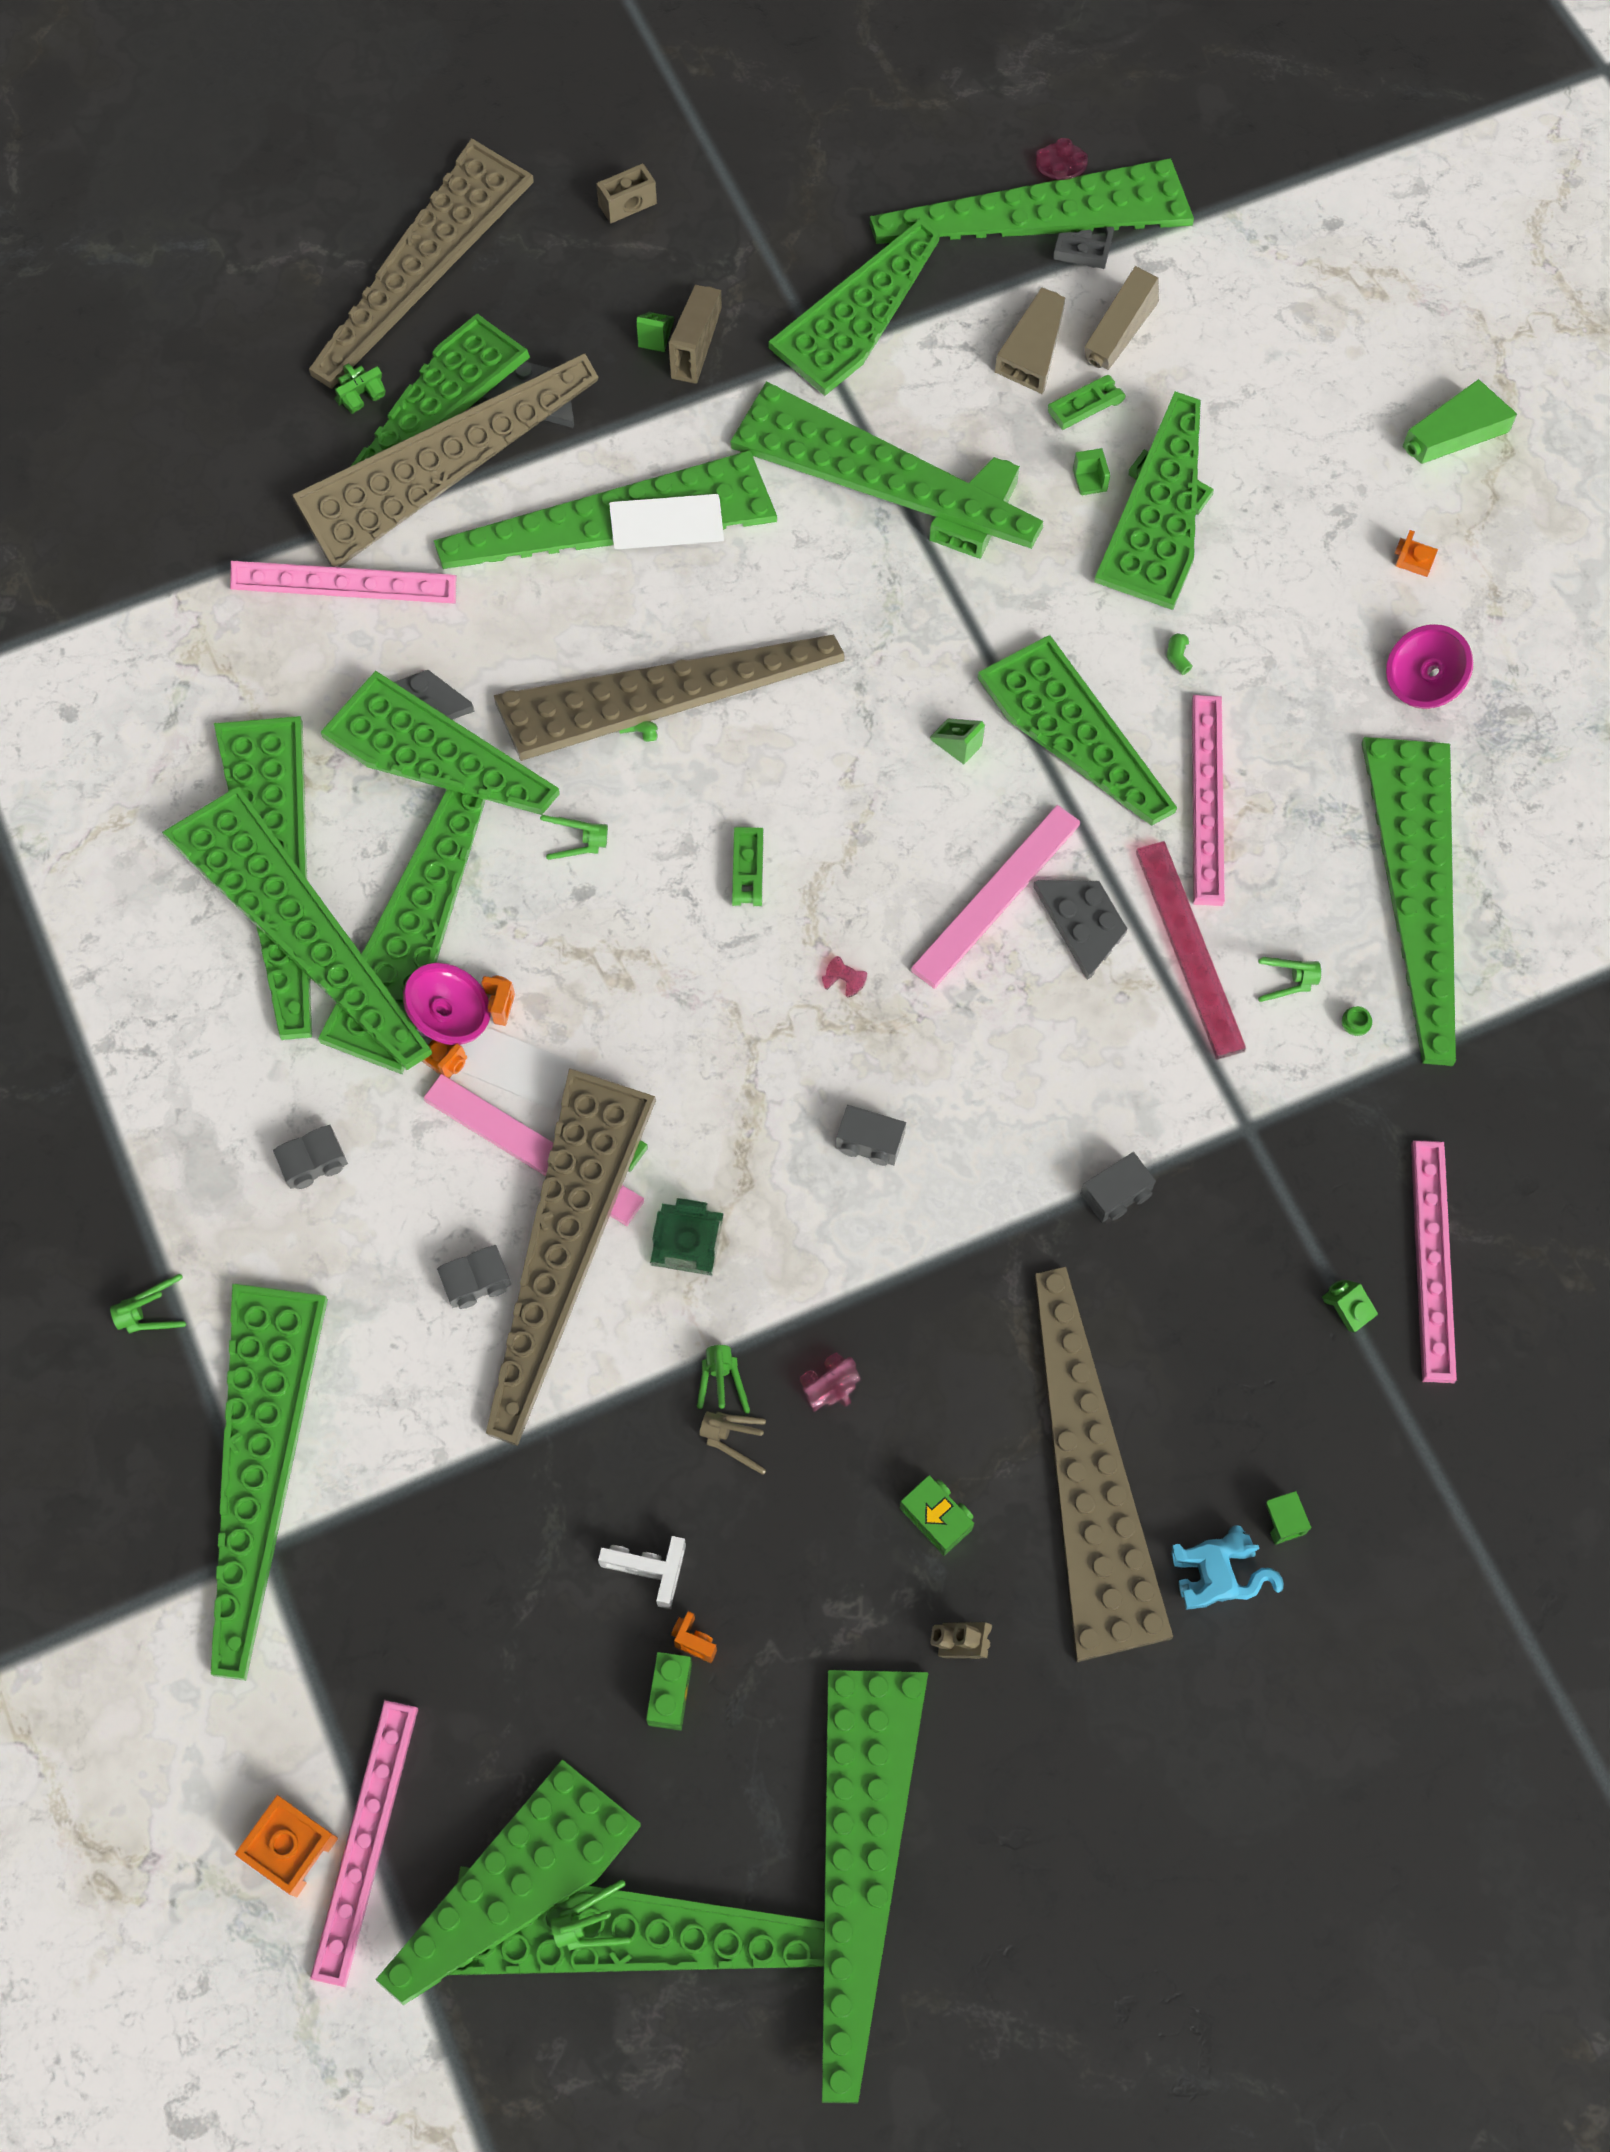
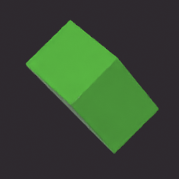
[637,312,674,352]
[930,718,985,765]

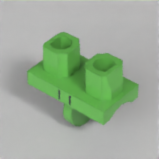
[335,363,386,414]

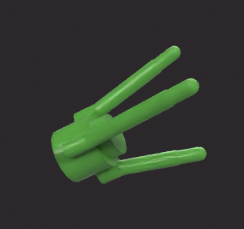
[540,815,608,860]
[1258,957,1321,1002]
[110,1274,186,1334]
[697,1345,750,1413]
[551,1880,631,1951]

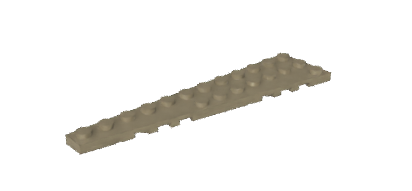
[309,138,534,389]
[292,354,598,568]
[494,634,845,761]
[486,1068,656,1446]
[1035,1267,1173,1662]

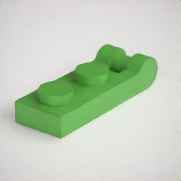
[1048,375,1126,430]
[732,827,763,906]

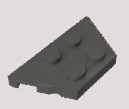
[477,361,574,428]
[394,670,475,720]
[1033,880,1127,980]

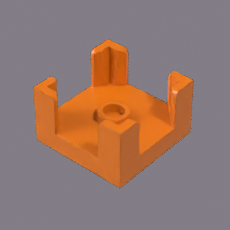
[234,1795,338,1898]

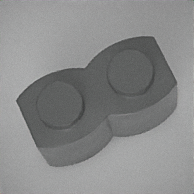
[273,1125,348,1189]
[437,1245,512,1309]

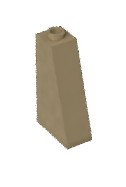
[1085,266,1159,370]
[669,285,722,384]
[995,287,1066,394]

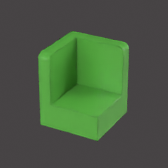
[1073,448,1110,496]
[1266,1491,1311,1545]

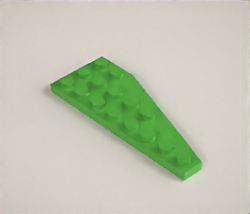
[768,219,940,396]
[351,314,530,466]
[1094,391,1201,610]
[977,635,1177,826]
[321,670,560,815]
[376,1760,641,2006]

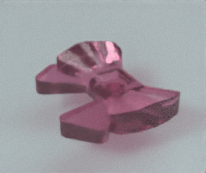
[822,956,867,998]

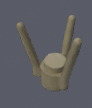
[700,1411,766,1474]

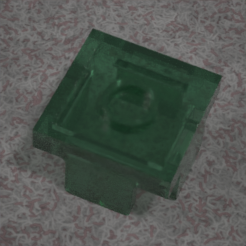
[650,1198,724,1276]

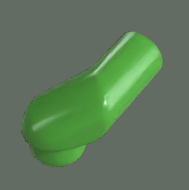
[1166,633,1193,675]
[619,721,658,742]

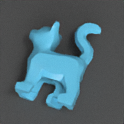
[1171,1525,1284,1610]

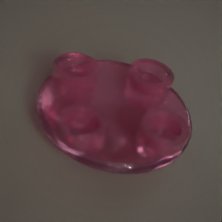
[1036,138,1088,180]

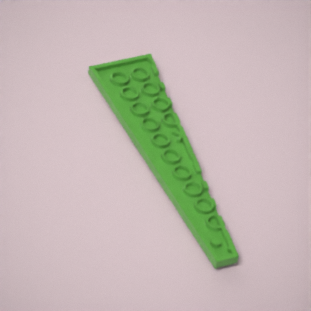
[1362,737,1456,1066]

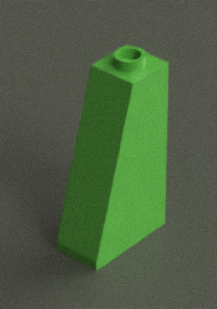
[1402,379,1517,464]
[929,457,1020,559]

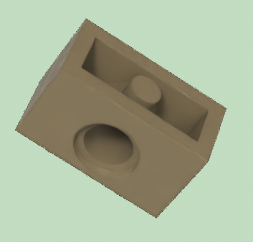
[596,163,657,224]

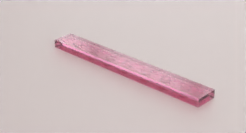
[1136,841,1246,1060]

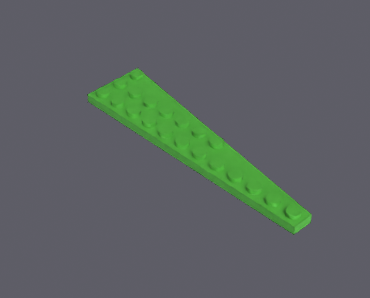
[870,158,1194,244]
[730,381,1043,549]
[434,450,777,569]
[214,716,312,1040]
[162,786,432,1070]
[318,789,486,1075]
[211,1284,328,1681]
[822,1670,928,2103]
[448,1866,824,1975]

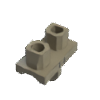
[930,1622,992,1659]

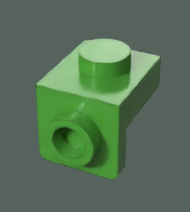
[1322,1280,1378,1333]

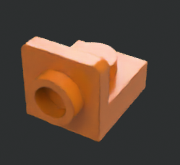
[1394,530,1438,577]
[481,976,515,1026]
[422,1040,467,1078]
[671,1611,717,1663]

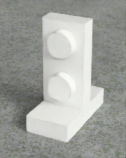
[598,1536,686,1610]

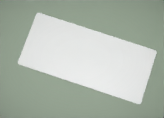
[609,494,724,550]
[460,1027,576,1109]

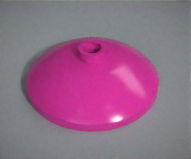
[1386,624,1474,709]
[403,963,491,1045]

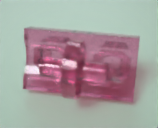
[800,1353,861,1412]

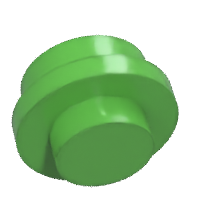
[1341,1006,1373,1036]

